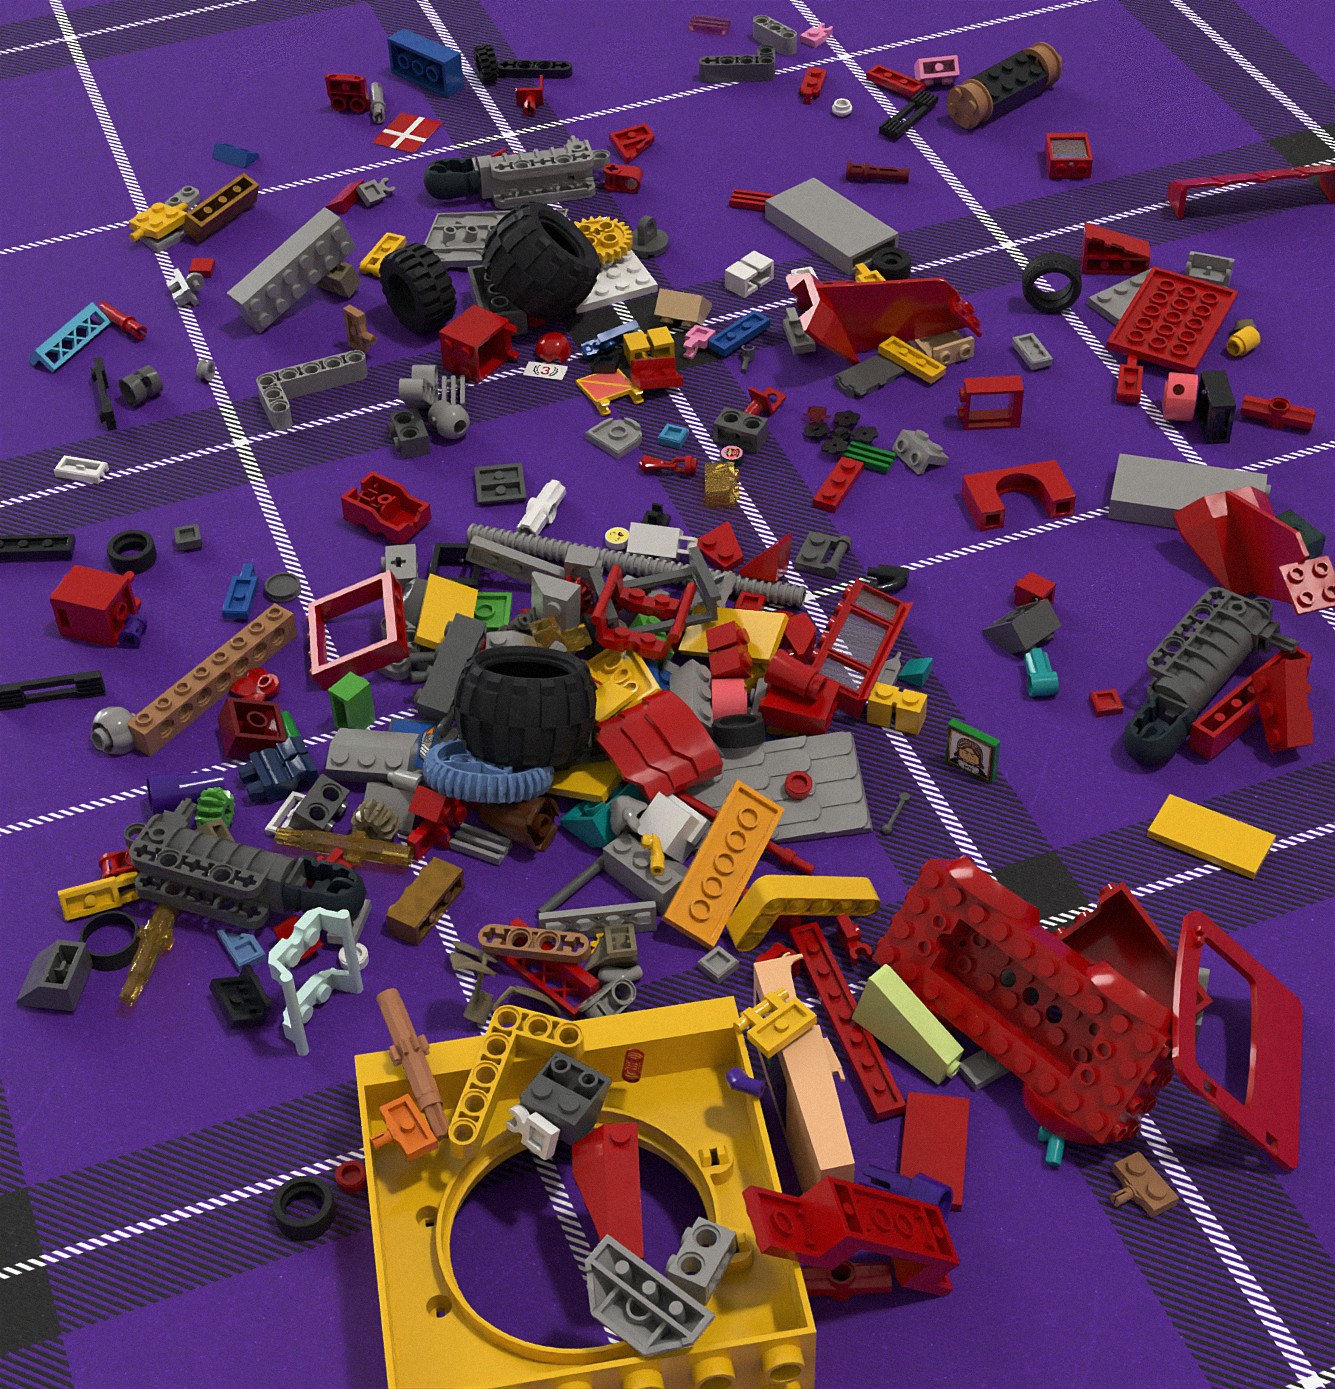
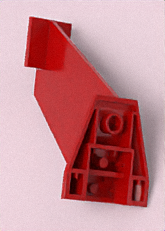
[786,273,983,365]
[1172,486,1335,616]

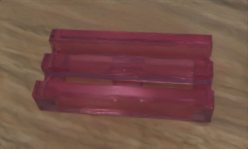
[689,15,730,35]

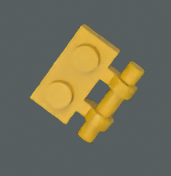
[733,987,817,1059]

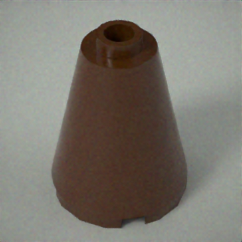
[479,797,559,853]

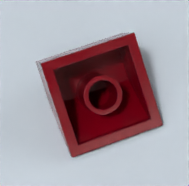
[217,697,287,760]

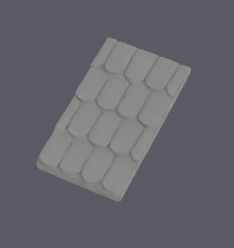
[424,209,568,269]
[682,731,873,854]

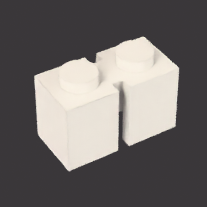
[725,251,774,298]

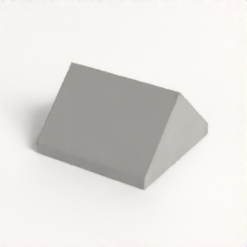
[364,782,421,835]

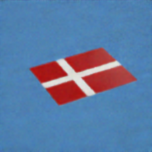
[371,112,443,153]

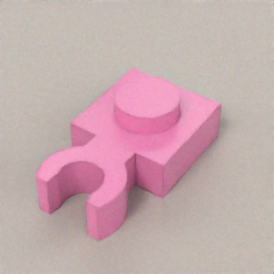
[800,23,833,48]

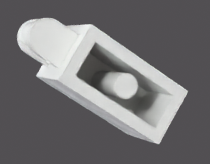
[626,522,698,563]

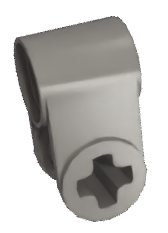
[578,978,636,1019]

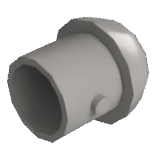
[428,400,470,439]

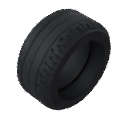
[1022,252,1082,313]

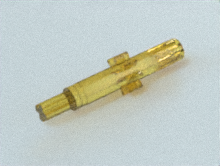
[274,827,414,867]
[119,890,180,1006]

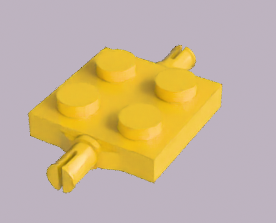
[128,201,189,242]

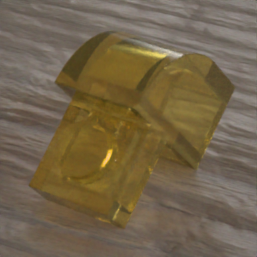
[529,615,592,653]

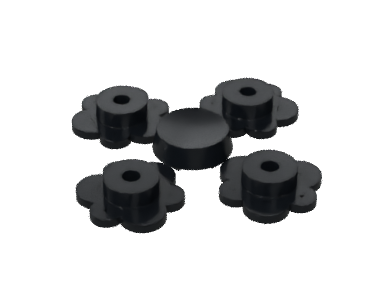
[803,410,878,455]

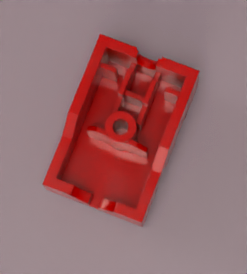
[341,471,432,545]

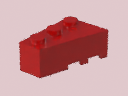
[1251,658,1313,754]

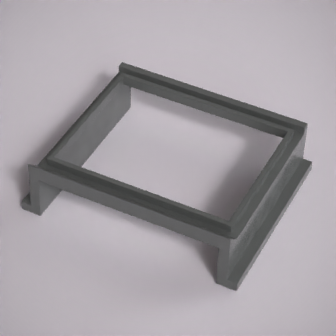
[588,546,721,634]

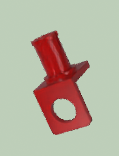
[516,75,544,116]
[743,386,787,416]

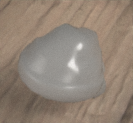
[610,795,649,837]

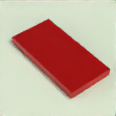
[900,1092,970,1211]

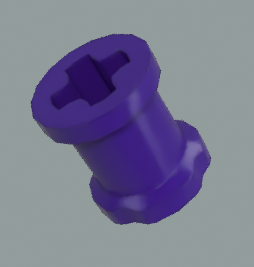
[118,614,148,648]

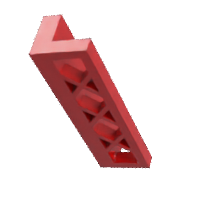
[494,917,600,1020]

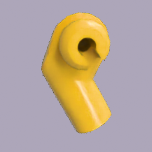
[641,833,665,876]

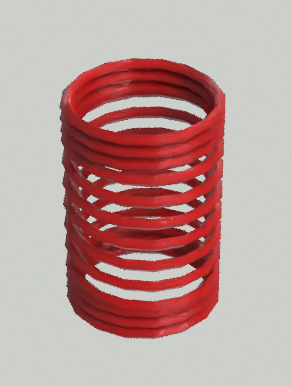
[621,1048,645,1083]

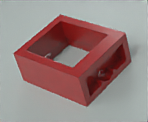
[957,376,1024,430]

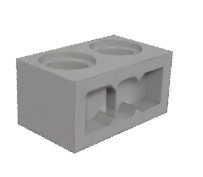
[564,545,604,604]
[665,1217,736,1306]

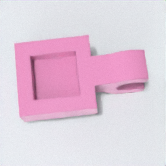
[683,324,715,359]

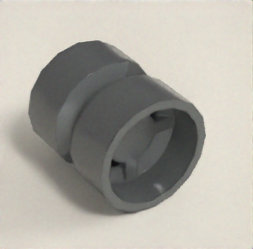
[119,365,163,406]

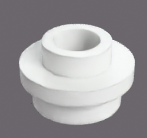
[832,99,852,117]

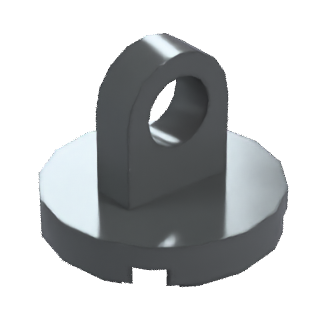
[631,215,669,258]

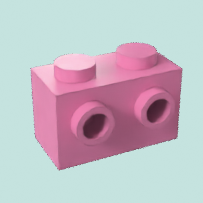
[914,55,960,87]

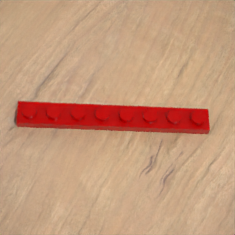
[789,922,906,1121]

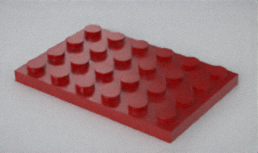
[1106,266,1239,375]

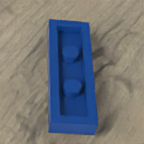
[708,310,770,357]

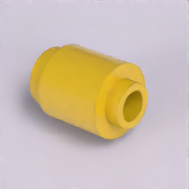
[1226,326,1260,356]

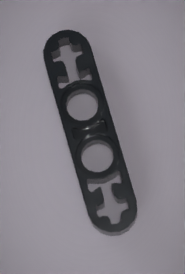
[497,60,573,79]

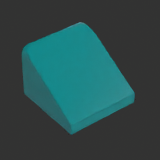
[898,657,933,687]

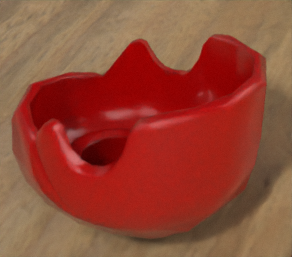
[535,332,572,363]

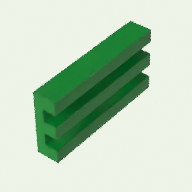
[843,441,896,474]

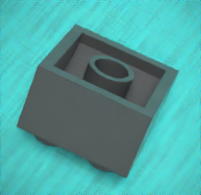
[982,598,1062,654]

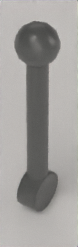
[881,792,910,835]

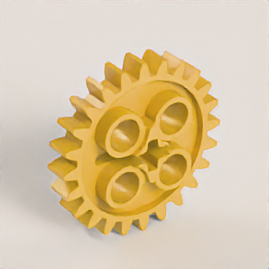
[574,216,633,265]

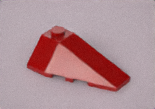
[572,1122,644,1261]

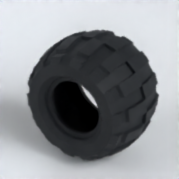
[481,201,601,321]
[454,645,597,768]

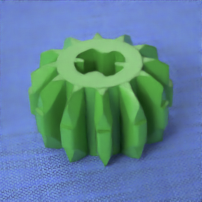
[195,787,236,830]

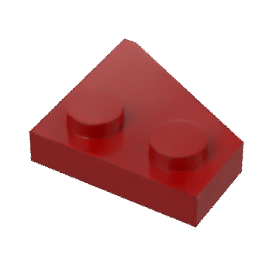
[609,123,655,164]
[697,521,744,573]

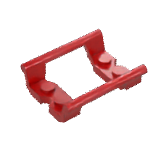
[591,565,697,660]

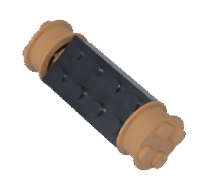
[946,42,1062,129]

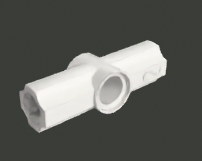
[516,480,566,538]

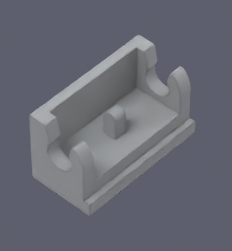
[1184,251,1235,288]

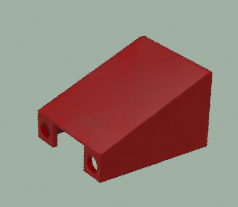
[1052,881,1213,1016]

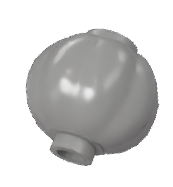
[90,707,136,755]

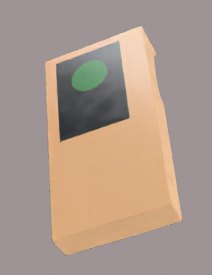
[754,952,855,1194]

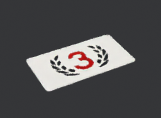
[523,361,568,380]

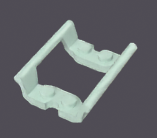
[268,907,363,1056]

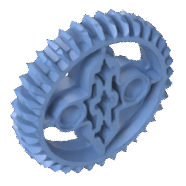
[423,738,554,804]

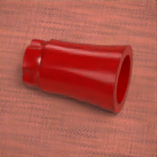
[764,649,828,701]

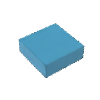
[658,424,689,449]

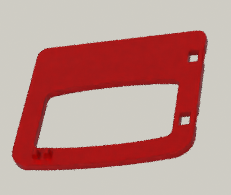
[1172,910,1303,1171]

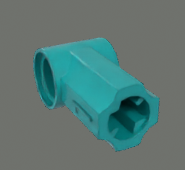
[1024,648,1059,697]

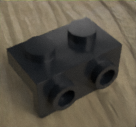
[209,964,271,1029]

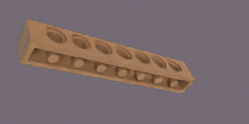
[127,603,298,757]

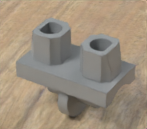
[166,268,204,307]

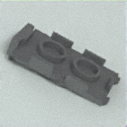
[834,354,905,398]

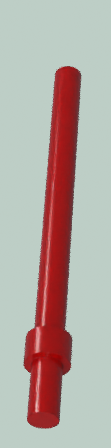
[673,790,815,876]

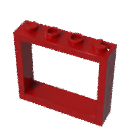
[306,570,409,691]

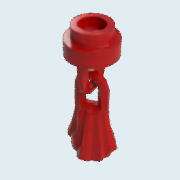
[638,455,697,475]

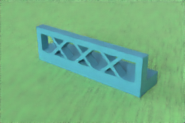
[27,302,111,373]

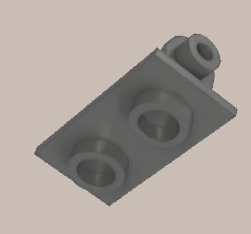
[498,608,539,636]

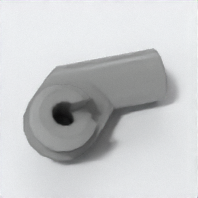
[597,965,643,986]

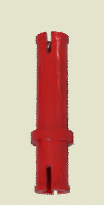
[98,301,147,339]

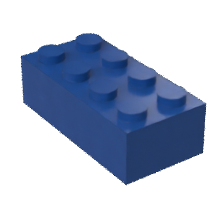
[387,28,464,98]

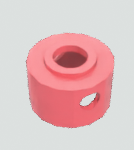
[1162,372,1198,422]
[712,679,747,721]

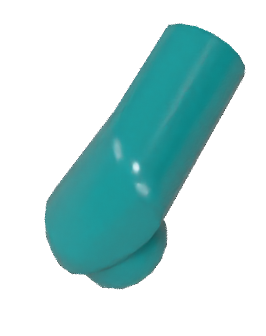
[1038,1125,1065,1167]

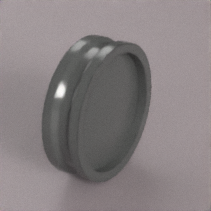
[265,572,301,603]

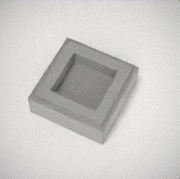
[698,945,739,984]

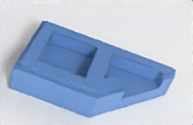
[217,929,267,972]

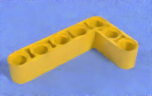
[726,875,881,952]
[448,1005,584,1160]

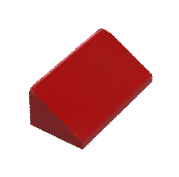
[326,180,365,214]

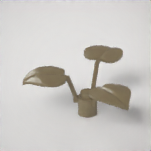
[450,941,561,1025]

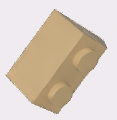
[654,288,712,328]

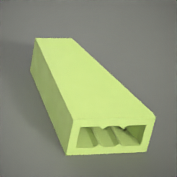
[852,964,964,1085]

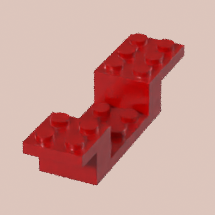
[742,1176,960,1297]

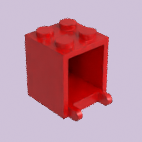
[439,304,519,384]
[50,565,142,648]

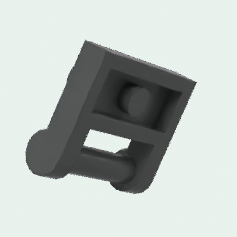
[794,531,852,578]

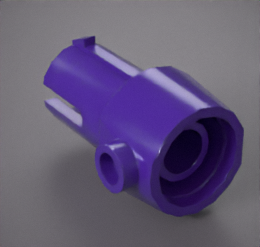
[147,769,225,815]
[859,1164,953,1223]

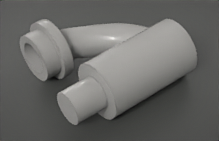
[387,769,429,793]

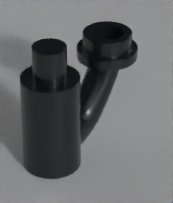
[867,564,909,593]

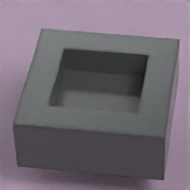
[174,523,203,551]

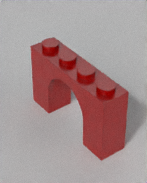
[961,459,1076,532]

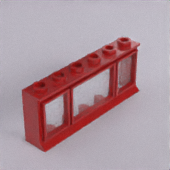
[807,577,914,718]

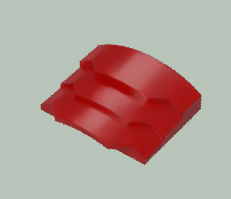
[594,689,723,803]

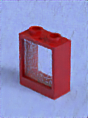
[1044,132,1093,178]

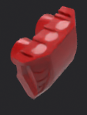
[325,73,371,113]

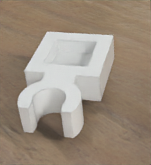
[505,1104,560,1160]

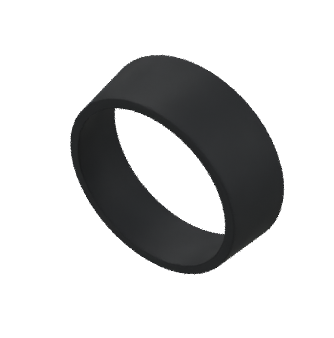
[79,911,145,972]

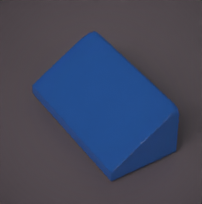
[212,143,259,168]

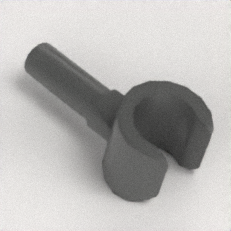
[741,345,755,373]

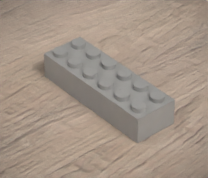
[227,207,356,333]

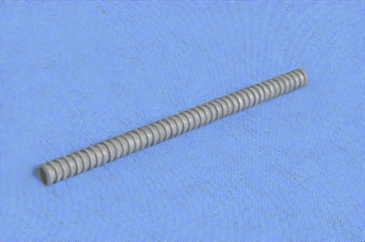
[466,523,806,608]

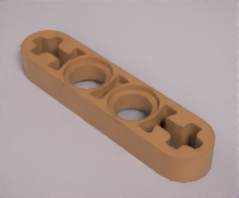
[478,924,591,964]

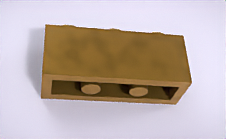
[386,857,465,946]

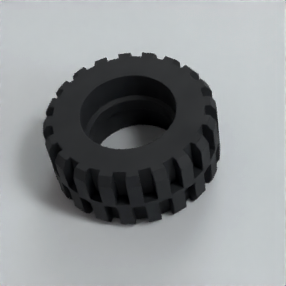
[379,243,457,334]

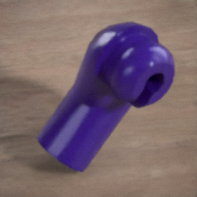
[725,1067,765,1098]

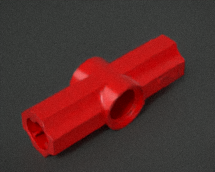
[1240,395,1316,431]
[800,1259,892,1301]

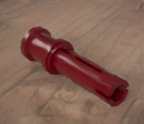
[846,161,910,182]

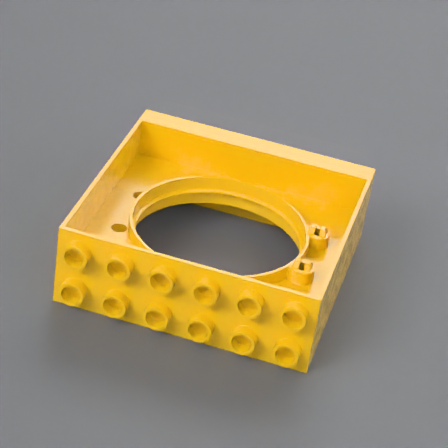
[354,996,817,1389]

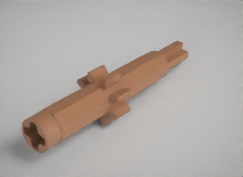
[376,988,450,1142]

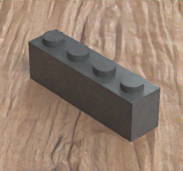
[414,613,486,721]

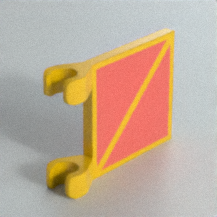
[575,368,644,416]

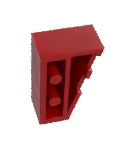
[1080,222,1150,275]

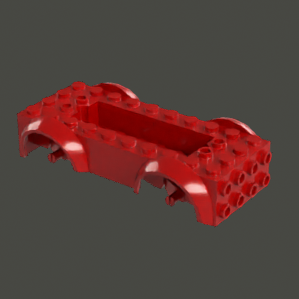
[872,855,1175,1145]

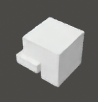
[638,792,712,864]

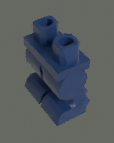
[237,735,319,805]

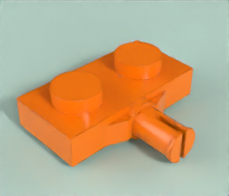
[369,1094,439,1162]

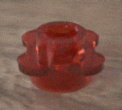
[803,406,831,422]

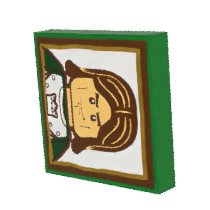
[945,718,1001,784]

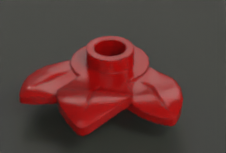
[229,667,280,701]

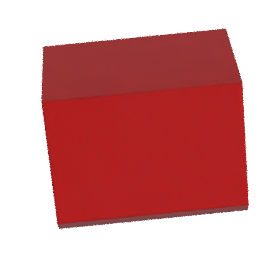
[738,533,792,582]

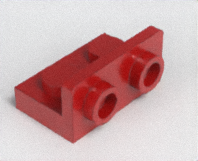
[631,356,684,390]

